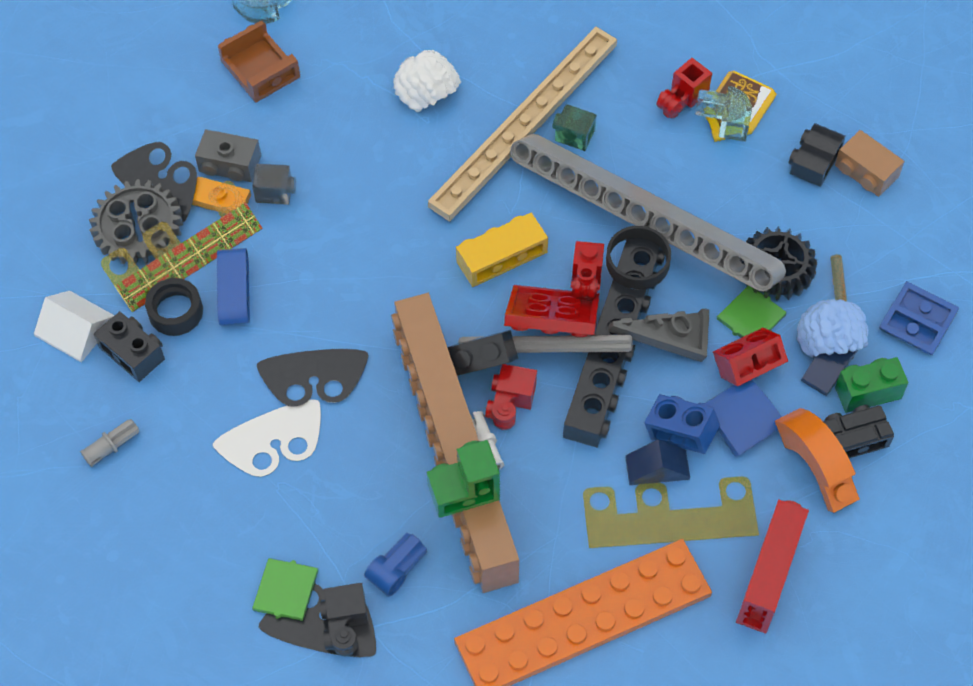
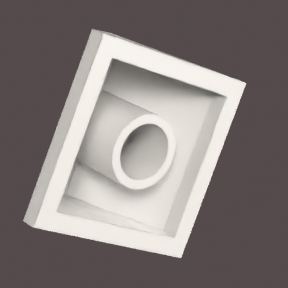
[34,291,115,363]

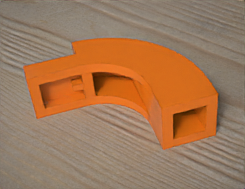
[775,408,860,513]

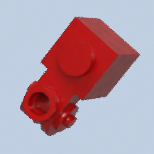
[656,58,712,118]
[570,241,604,299]
[485,364,537,430]

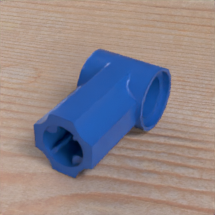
[364,532,427,597]

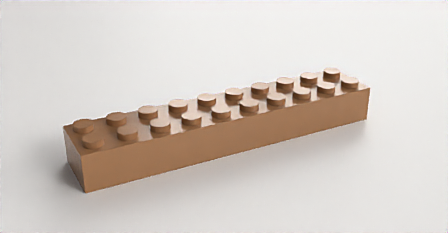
[391,292,519,593]

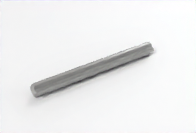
[458,335,633,353]

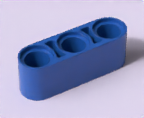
[217,248,250,325]

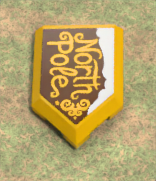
[703,71,777,142]

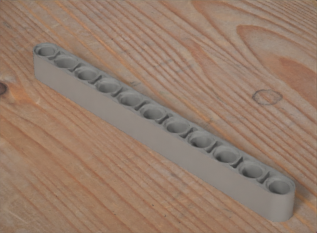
[510,134,786,291]

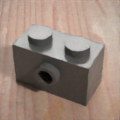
[195,129,261,182]

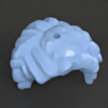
[797,299,869,358]

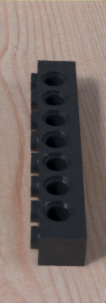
[563,238,665,448]

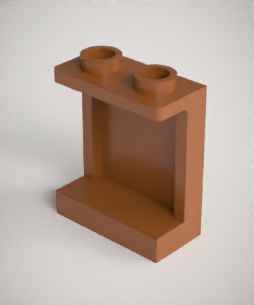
[218,20,301,103]

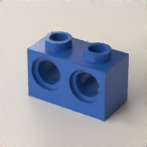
[644,394,720,454]

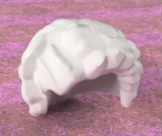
[393,50,461,112]

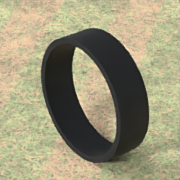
[606,226,671,289]

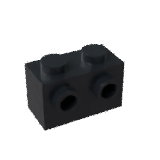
[94,311,165,382]

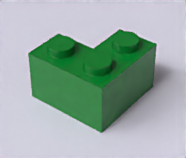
[427,440,500,518]

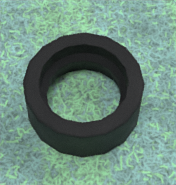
[145,278,203,336]

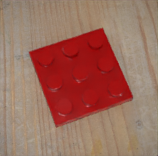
[504,285,600,337]

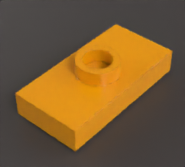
[192,176,251,214]

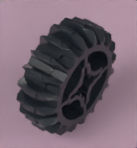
[740,226,817,301]

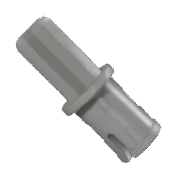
[80,419,139,467]

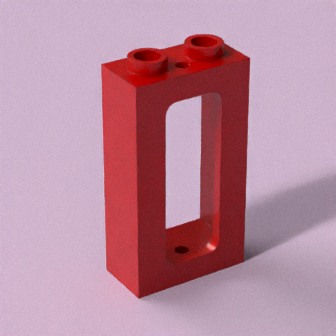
[735,499,809,634]

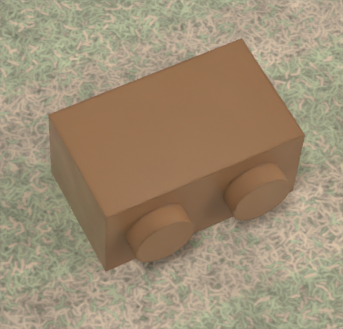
[835,130,905,197]

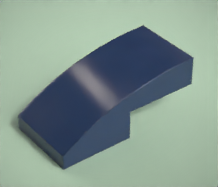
[801,350,858,396]

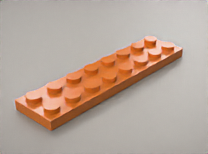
[454,538,712,686]

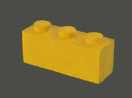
[456,212,548,288]

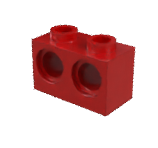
[713,327,788,386]

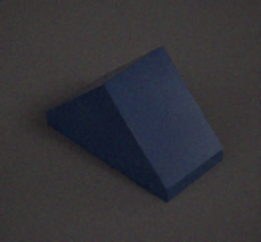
[625,439,690,485]

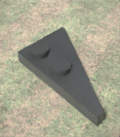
[608,308,709,362]

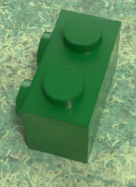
[835,357,909,413]

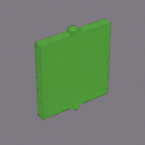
[717,286,787,338]
[252,558,319,621]

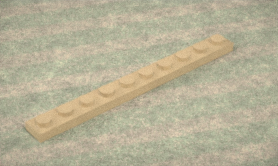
[428,27,617,222]

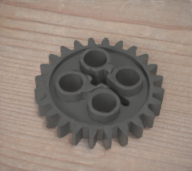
[89,179,183,266]

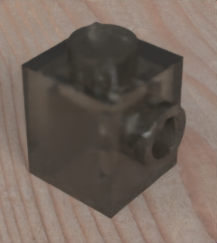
[252,164,296,204]

